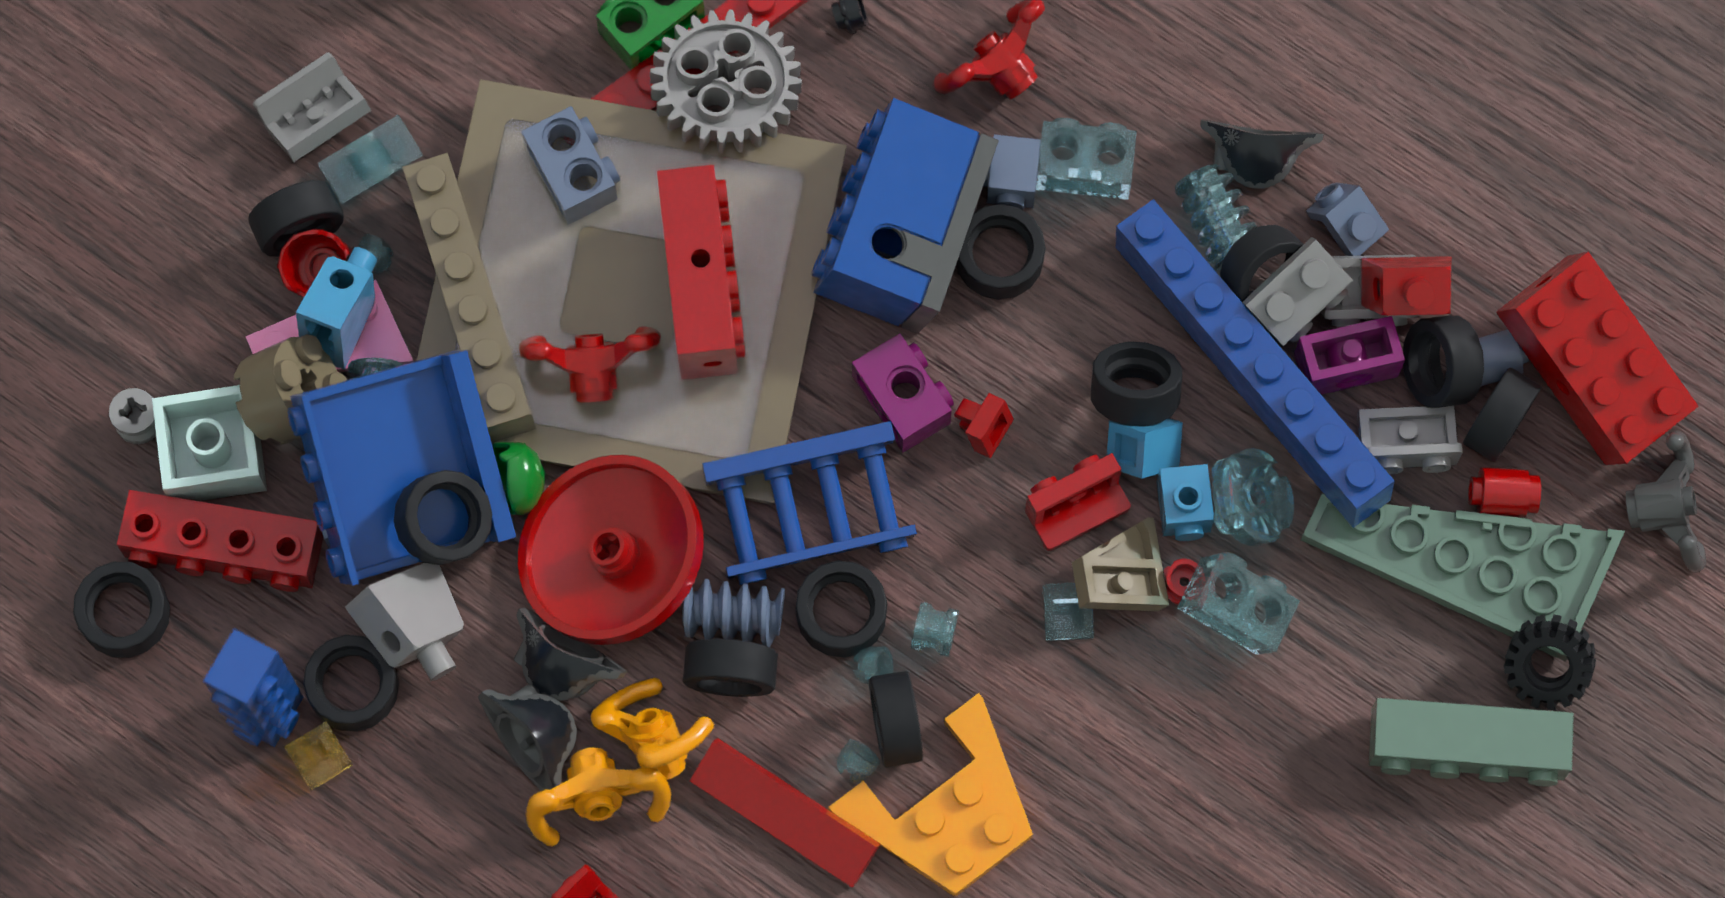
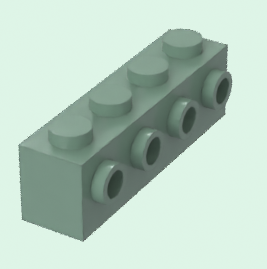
[1369,698,1574,786]

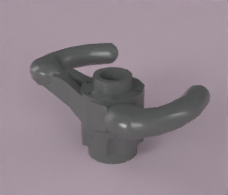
[1626,430,1706,573]

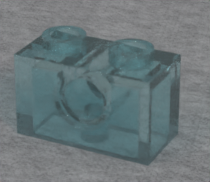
[317,114,423,204]

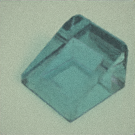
[1042,583,1094,641]

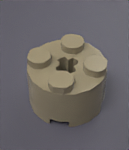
[234,334,347,445]

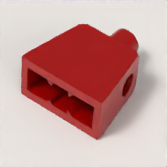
[1361,256,1452,316]

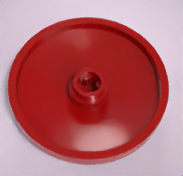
[518,455,704,645]

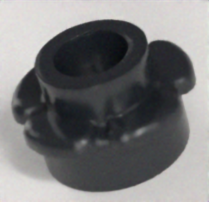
[831,0,868,34]

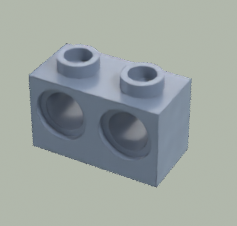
[521,106,621,225]

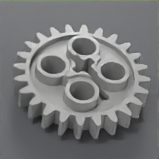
[650,9,802,153]

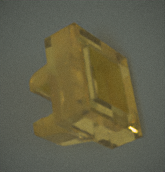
[284,721,353,791]

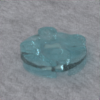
[1212,448,1294,546]

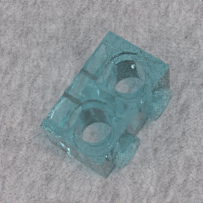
[1036,118,1137,200]
[1177,552,1300,655]

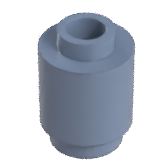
[1479,329,1529,387]

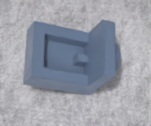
[1306,183,1389,256]

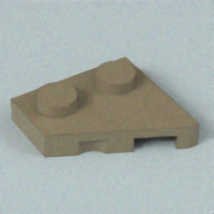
[1072,517,1169,611]

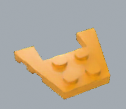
[829,693,1033,897]

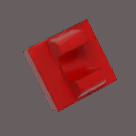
[954,393,1014,459]

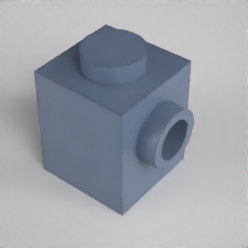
[983,135,1041,210]

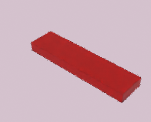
[690,738,881,888]

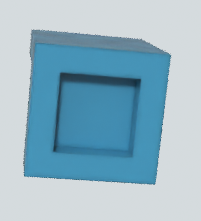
[1107,418,1183,479]

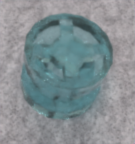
[911,602,959,657]

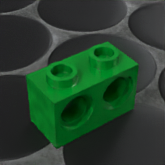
[596,0,705,70]

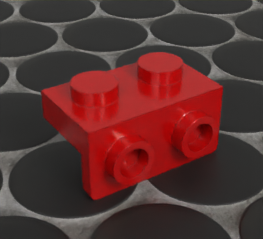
[1025,453,1131,551]

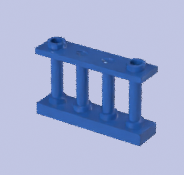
[702,421,917,585]

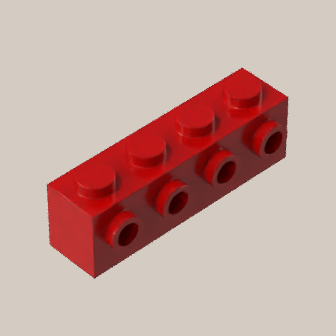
[117,490,323,592]

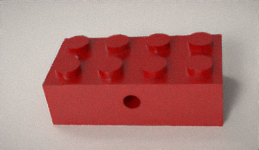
[657,164,746,380]
[1496,251,1699,465]

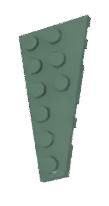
[1301,493,1625,662]

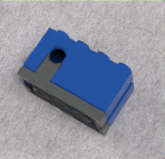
[811,98,999,334]

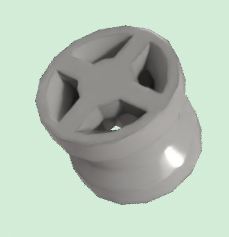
[109,388,156,444]

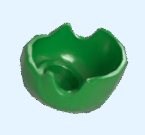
[492,442,545,515]

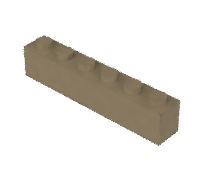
[402,153,536,443]

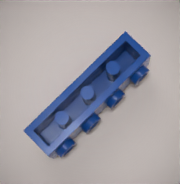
[203,629,304,747]

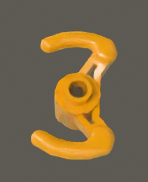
[590,677,714,780]
[526,747,671,847]

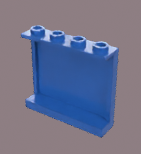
[288,350,516,585]

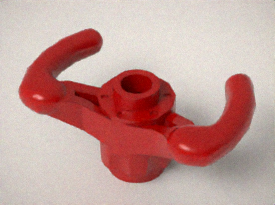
[933,0,1045,100]
[518,326,661,403]

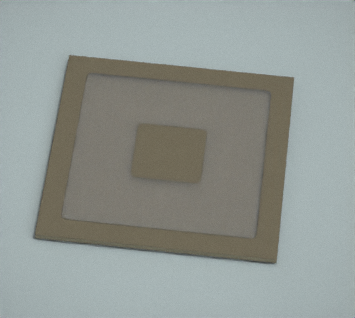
[416,79,847,505]

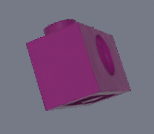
[1294,316,1405,395]
[852,333,954,453]

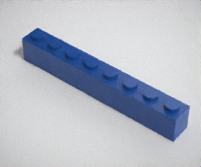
[1116,199,1395,528]

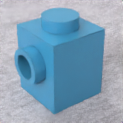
[1156,464,1214,541]

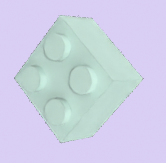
[152,385,267,501]

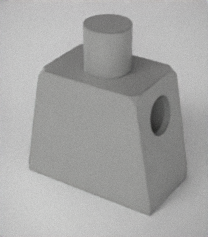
[345,563,464,681]

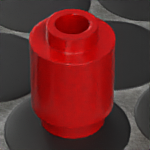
[1468,467,1541,518]

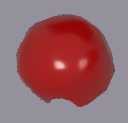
[277,229,350,298]

